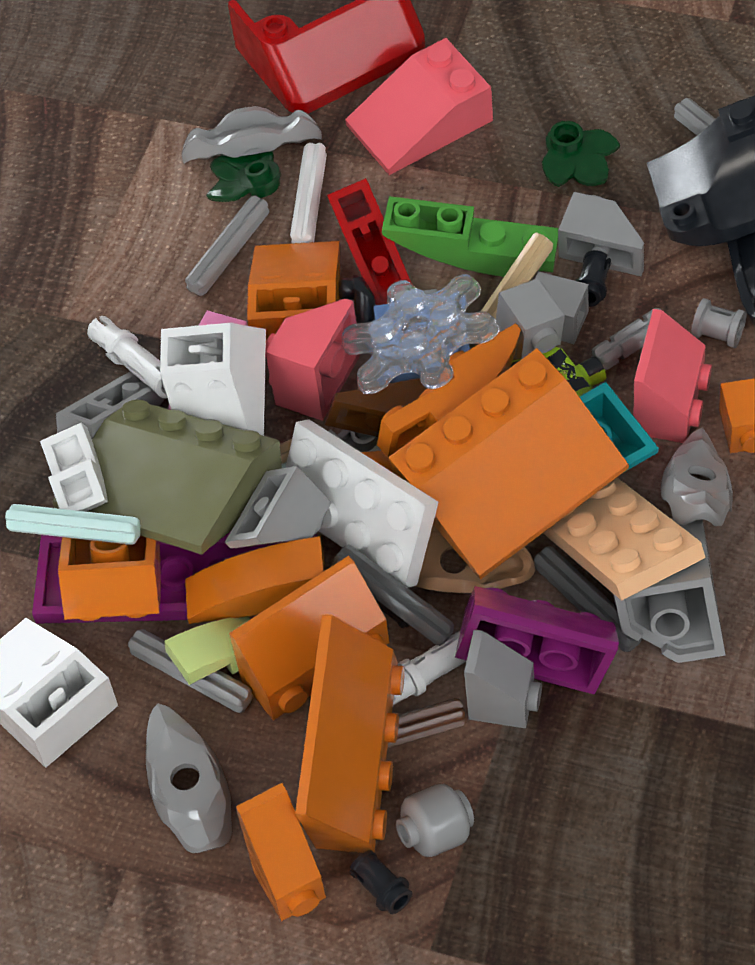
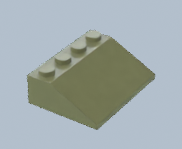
[53,400,282,554]

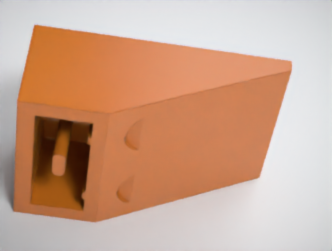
[247,241,340,341]

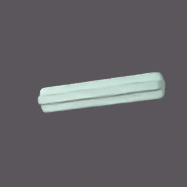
[5,504,141,545]

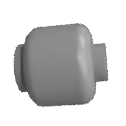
[396,784,474,857]

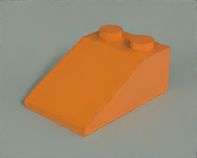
[58,535,161,621]

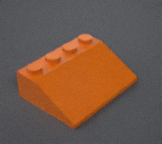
[388,348,629,580]
[295,614,405,853]

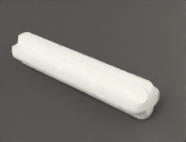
[290,142,327,244]

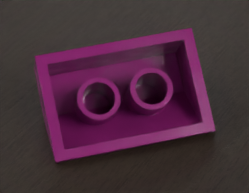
[455,586,619,694]

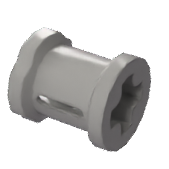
[691,298,747,348]

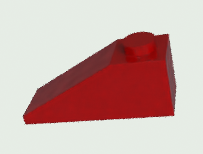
[327,178,415,305]

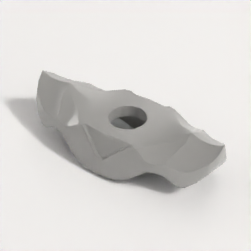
[181,106,322,164]
[661,428,733,526]
[146,703,232,853]

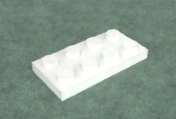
[286,419,439,588]

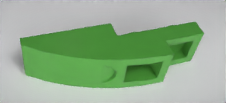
[382,196,559,277]

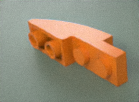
[377,323,521,458]

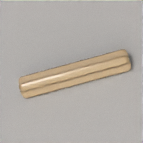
[467,233,553,346]

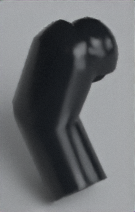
[338,275,377,333]

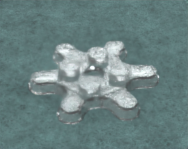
[342,274,500,394]

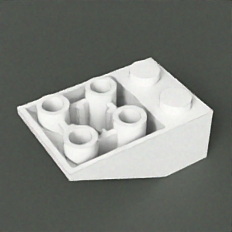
[160,323,266,436]
[0,618,118,768]

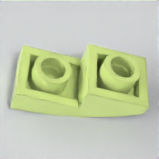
[164,616,251,685]

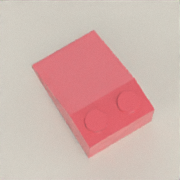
[345,38,493,175]

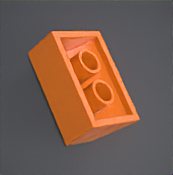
[229,555,390,721]

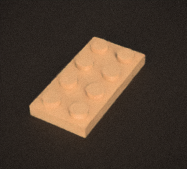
[543,478,706,601]

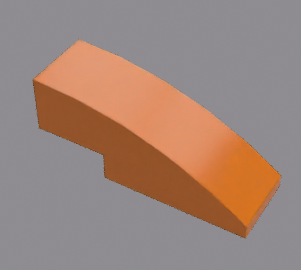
[185,536,325,624]

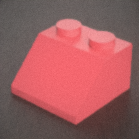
[265,299,361,421]
[633,309,712,443]

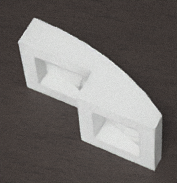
[40,423,108,512]

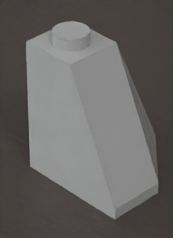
[614,518,726,663]

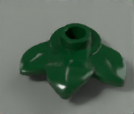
[542,121,620,187]
[206,151,281,202]

